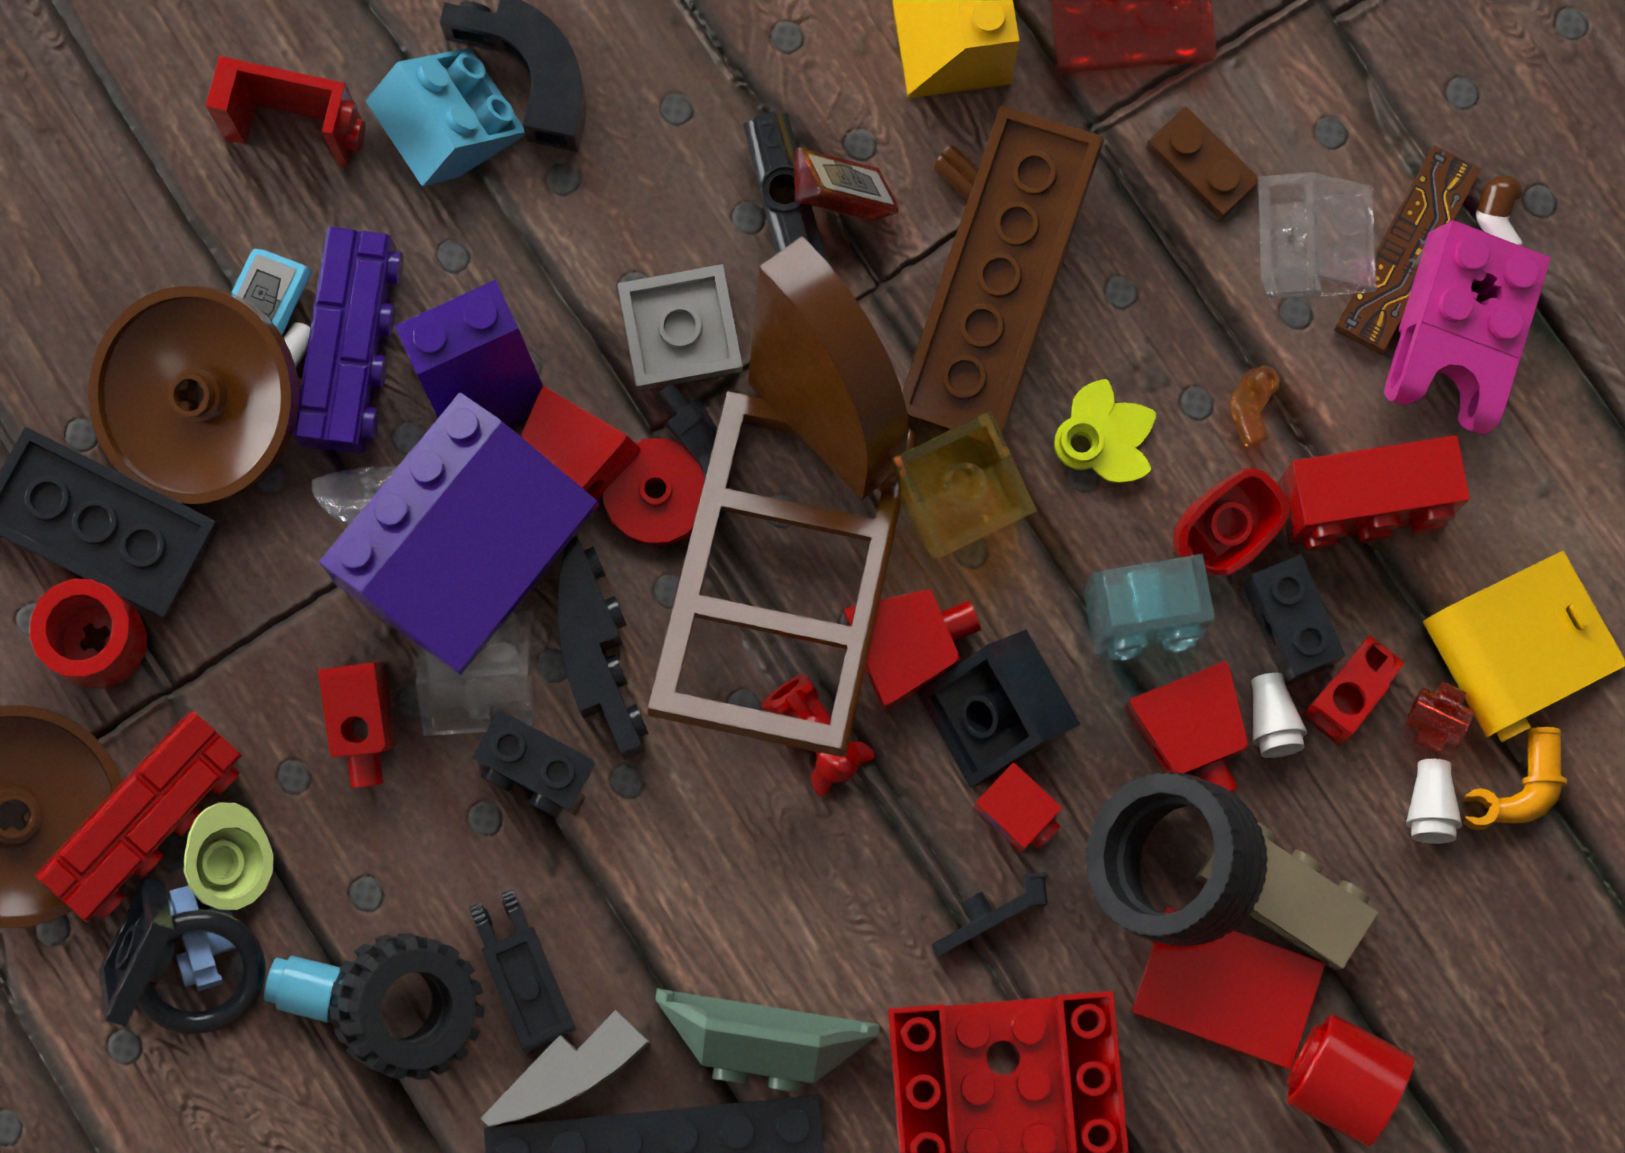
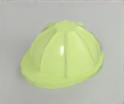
[183,803,273,910]

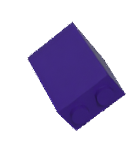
[394,280,543,427]

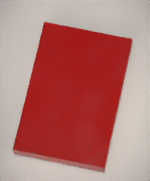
[1130,907,1326,1070]

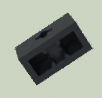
[1242,554,1346,685]

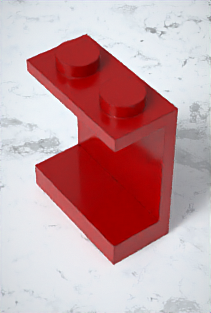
[205,56,366,167]

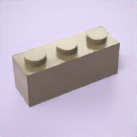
[1194,823,1378,971]

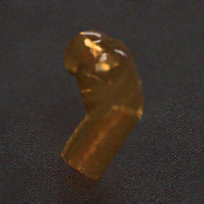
[1229,366,1280,447]

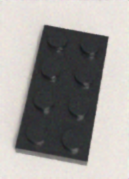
[0,426,220,621]

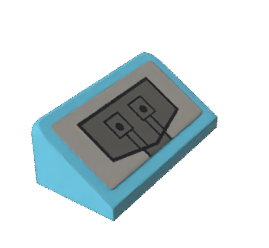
[232,248,312,335]

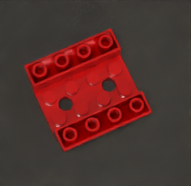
[888,991,1129,1153]

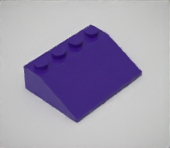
[319,392,599,676]

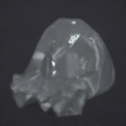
[312,467,397,525]

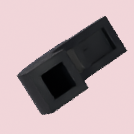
[439,0,586,153]

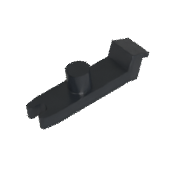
[931,872,1048,958]

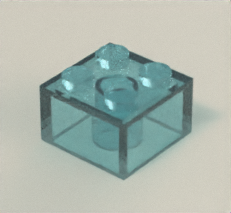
[1083,554,1215,661]

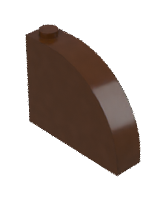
[748,237,909,500]

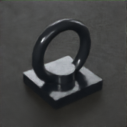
[98,876,266,1034]

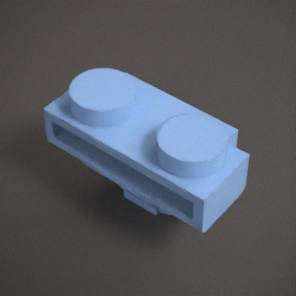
[168,885,236,992]

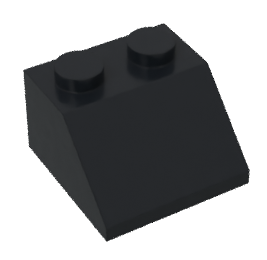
[917,629,1081,788]

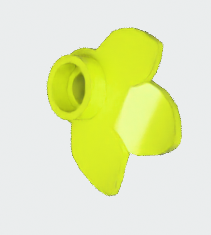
[1054,379,1156,483]

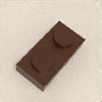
[1146,106,1261,221]

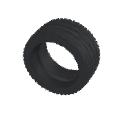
[1086,772,1268,946]

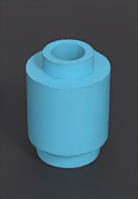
[264,955,344,1023]

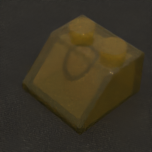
[891,411,1037,558]

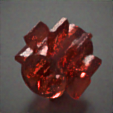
[1405,681,1474,753]

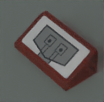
[794,147,899,221]

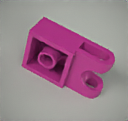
[1384,220,1551,435]

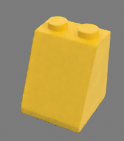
[892,0,1019,99]

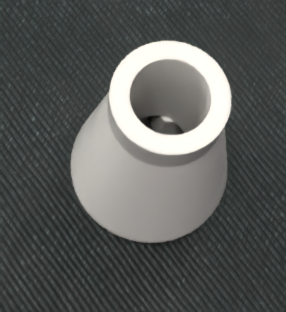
[1251,673,1307,758]
[1406,759,1462,844]

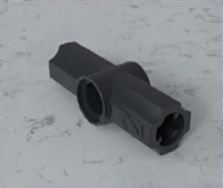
[743,112,827,262]

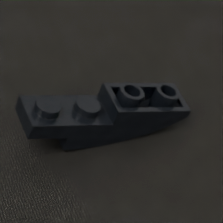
[558,536,649,760]

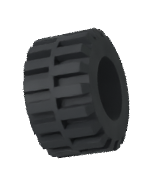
[330,933,485,1080]

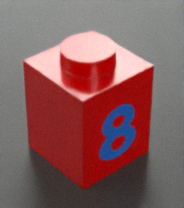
[973,762,1063,853]

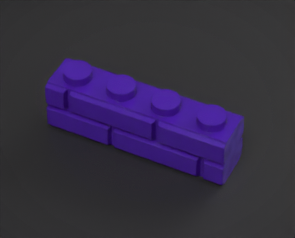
[293,226,403,454]

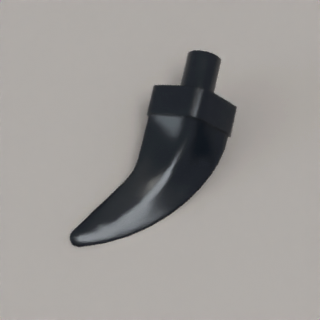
[655,383,730,518]

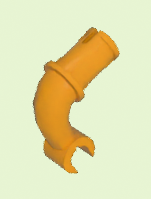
[1462,727,1567,831]

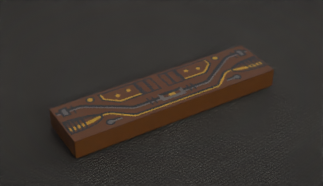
[1334,145,1481,355]

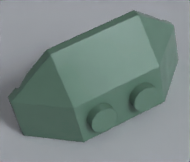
[655,989,880,1093]

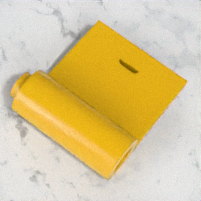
[1423,550,1625,742]

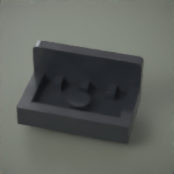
[472,711,595,818]

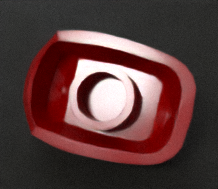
[1173,468,1290,575]

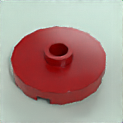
[603,438,705,546]

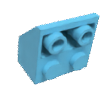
[365,48,525,186]

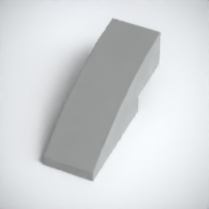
[481,1010,650,1126]

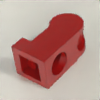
[1301,635,1405,746]

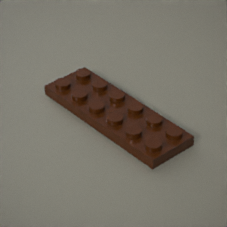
[902,105,1104,447]

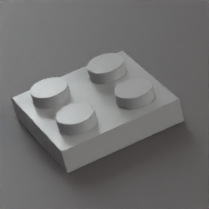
[617,264,743,391]

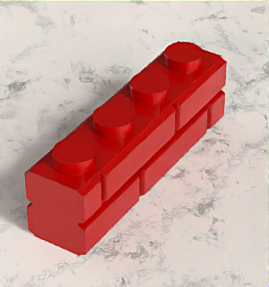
[34,711,242,922]

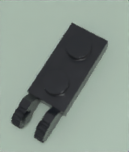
[469,889,577,1053]

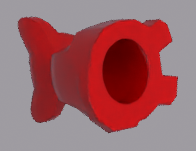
[761,674,874,796]

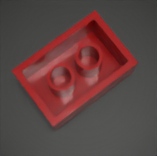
[1277,435,1470,551]

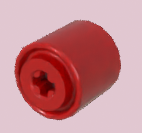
[29,579,147,689]
[1286,1014,1415,1147]

